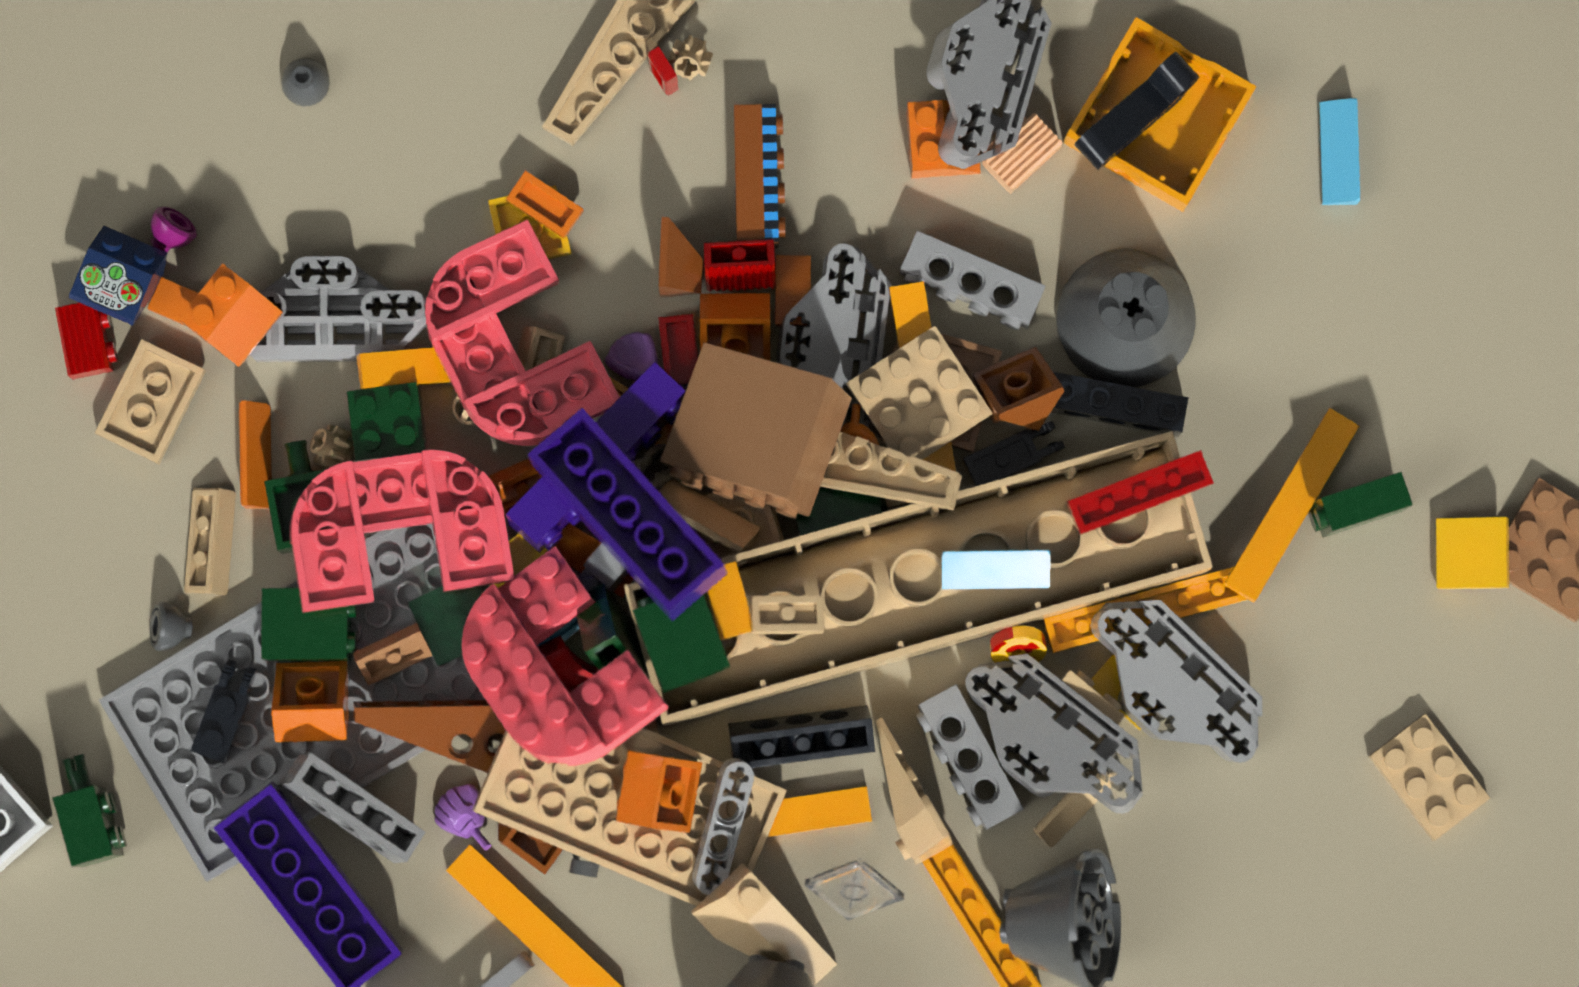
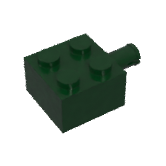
[347,382,428,462]
[264,440,326,554]
[52,754,127,867]

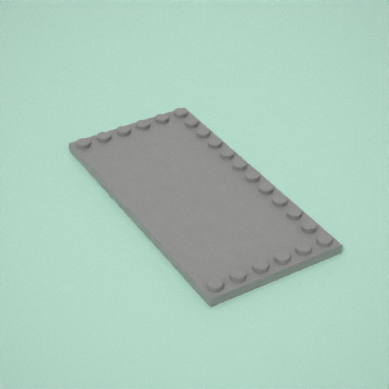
[99,524,490,882]

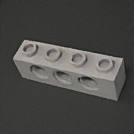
[899,231,1046,330]
[915,685,1024,830]
[280,753,425,864]

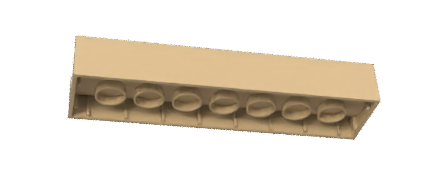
[624,431,1213,727]

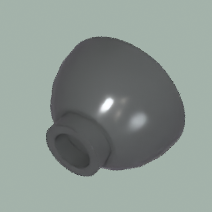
[281,58,330,106]
[150,602,193,651]

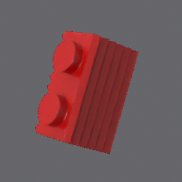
[704,239,776,292]
[55,302,118,380]

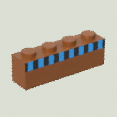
[734,104,786,248]

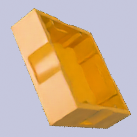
[1063,17,1257,212]

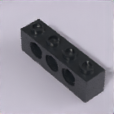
[1051,372,1189,437]
[728,705,875,770]

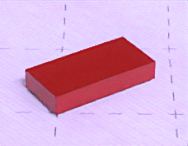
[648,46,679,96]
[658,314,698,386]

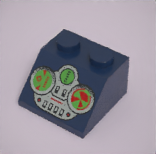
[69,225,167,326]

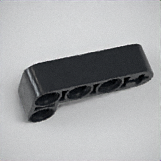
[1074,51,1200,170]

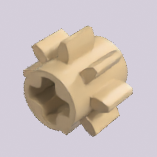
[668,35,713,80]
[310,424,354,468]

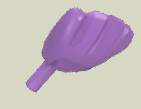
[605,332,658,380]
[434,784,491,851]

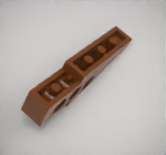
[353,700,506,773]

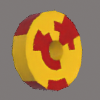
[990,626,1047,663]

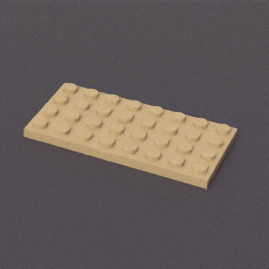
[472,728,787,906]

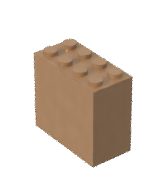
[660,343,852,518]

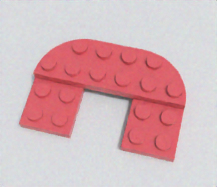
[425,220,620,446]
[289,450,515,613]
[462,546,669,766]

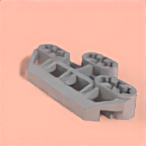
[926,0,1052,169]
[776,243,891,428]
[250,256,426,362]
[1091,600,1262,763]
[965,654,1143,814]

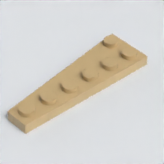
[542,0,696,146]
[820,432,962,510]

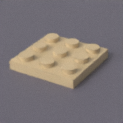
[846,326,993,460]

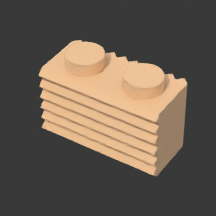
[982,113,1063,194]

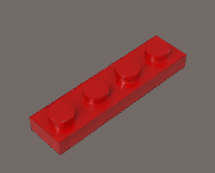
[1067,450,1214,535]

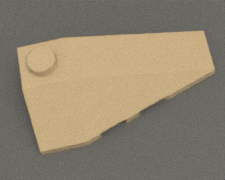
[876,717,953,865]
[691,863,837,987]

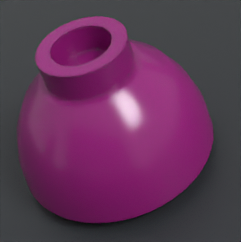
[150,206,197,253]

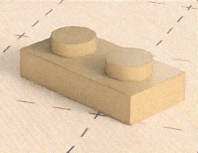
[750,595,824,634]

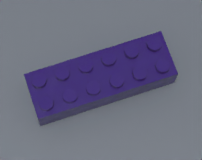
[506,362,686,553]
[528,408,727,621]
[214,781,403,987]

